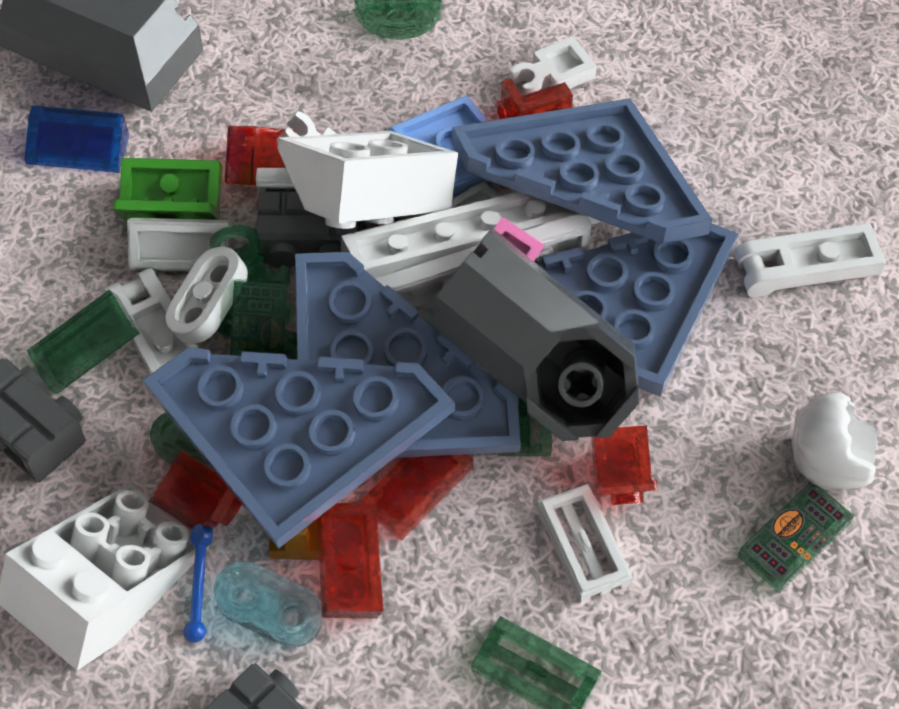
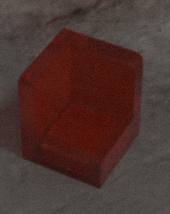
[225,126,295,186]

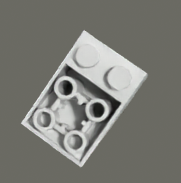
[0,483,209,670]

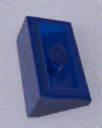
[24,106,129,173]

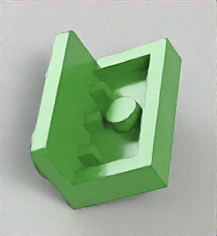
[113,158,222,224]

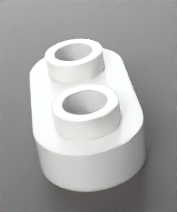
[165,246,248,344]

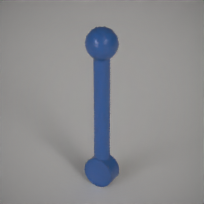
[183,524,213,643]

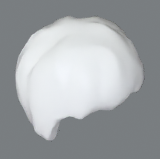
[791,392,878,490]

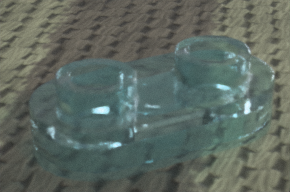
[214,561,323,648]

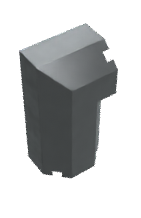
[0,0,203,112]
[420,228,639,441]

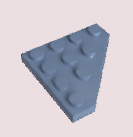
[451,98,712,243]
[537,223,739,397]
[295,252,521,458]
[142,348,455,549]

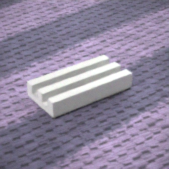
[537,484,633,603]

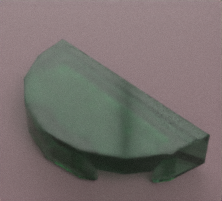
[354,0,443,40]

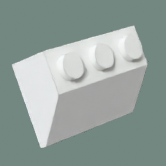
[277,131,458,229]

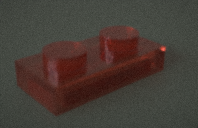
[360,455,474,541]
[317,503,383,619]

